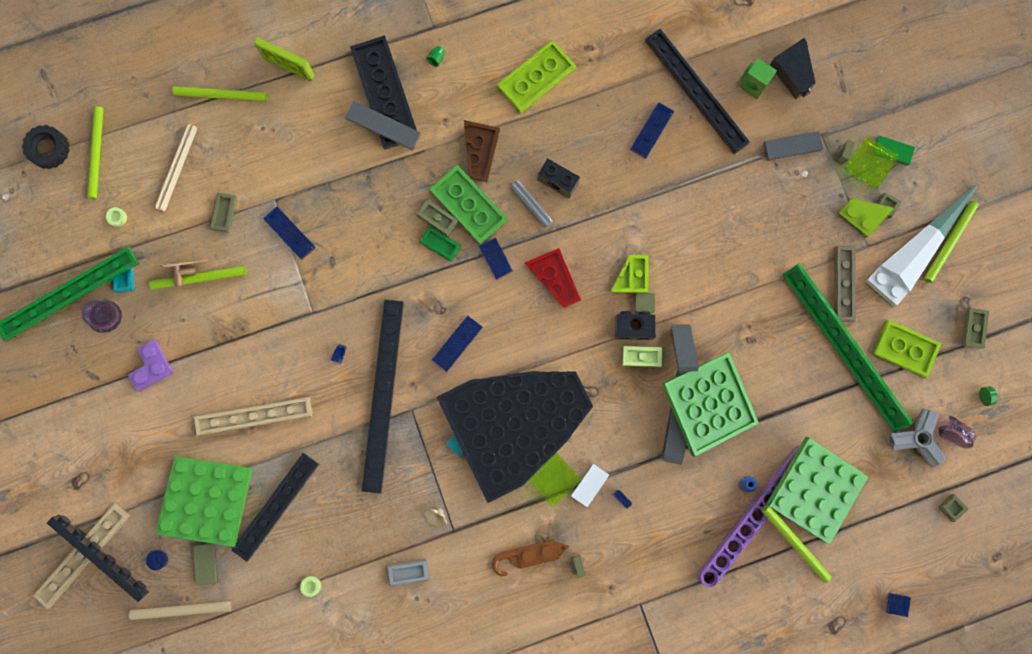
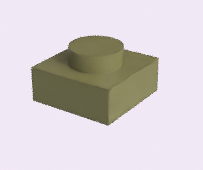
[836,140,855,165]
[570,555,586,578]

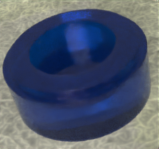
[146,550,168,570]

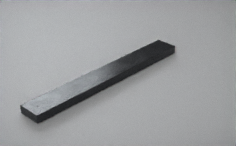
[645,28,750,155]

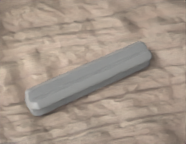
[511,181,553,228]

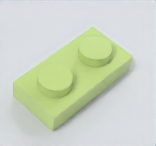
[622,346,662,367]

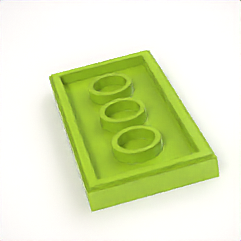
[496,40,576,114]

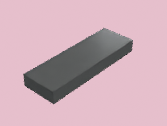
[763,131,824,161]
[671,325,699,372]

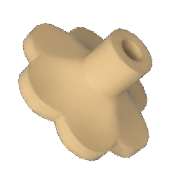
[424,508,447,528]

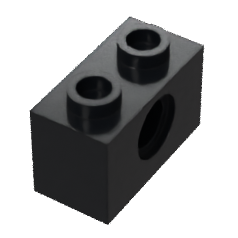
[537,158,580,199]
[615,311,656,340]

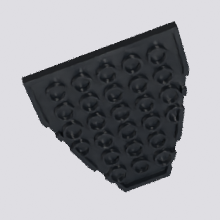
[437,371,593,503]

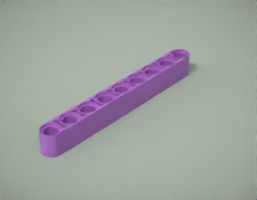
[697,445,800,587]

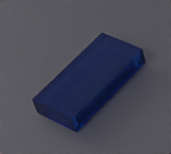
[479,238,513,280]

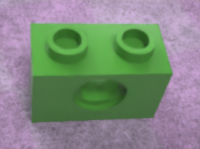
[740,58,777,99]

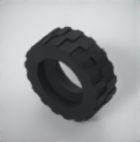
[22,125,70,169]

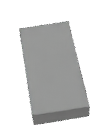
[387,560,429,586]

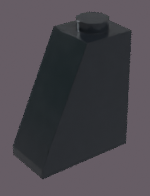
[770,38,816,100]

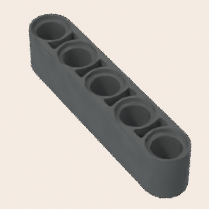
[662,370,686,465]

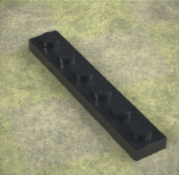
[231,453,320,562]
[47,514,149,602]

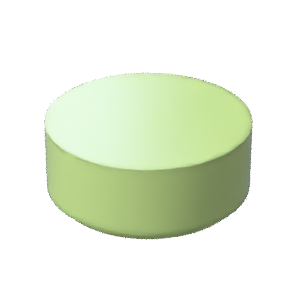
[106,207,127,227]
[300,576,321,597]

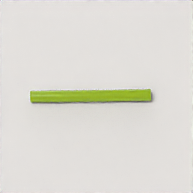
[172,86,267,102]
[87,106,104,199]
[923,201,979,283]
[149,266,247,290]
[761,505,832,583]

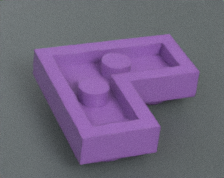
[128,339,173,392]

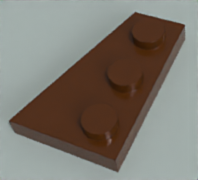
[464,120,500,183]

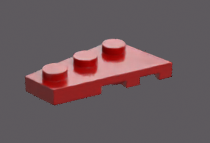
[525,248,582,308]

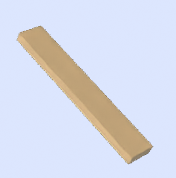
[194,397,313,436]
[33,503,130,609]

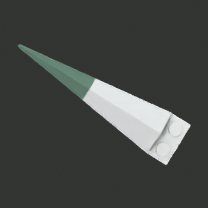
[865,185,977,307]

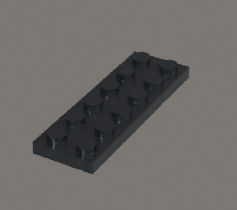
[350,35,420,150]

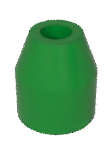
[426,46,445,67]

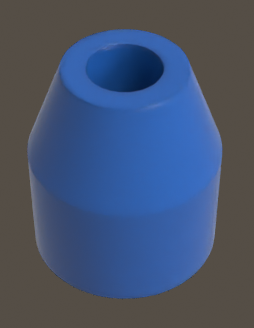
[739,476,757,492]

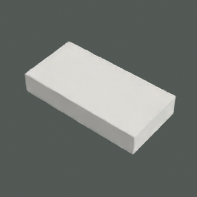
[571,464,609,507]

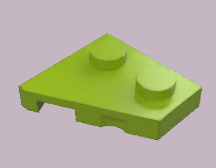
[838,198,893,237]
[611,255,649,293]

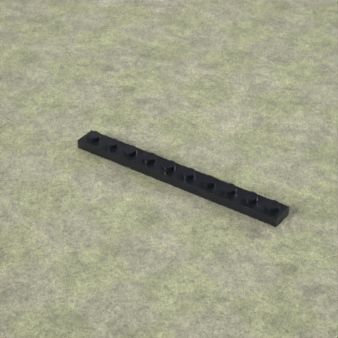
[361,300,404,494]

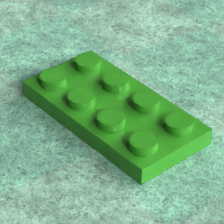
[429,165,508,245]

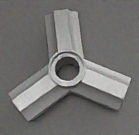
[888,408,947,468]

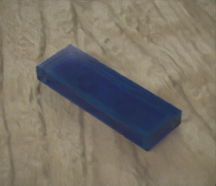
[630,102,674,159]
[263,206,316,260]
[432,316,483,372]

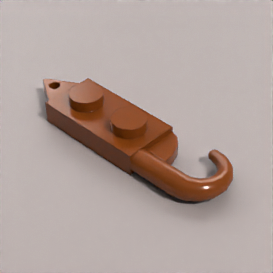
[492,539,569,576]

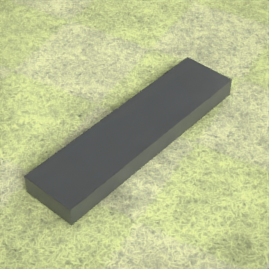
[345,101,421,151]

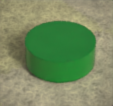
[979,386,998,406]

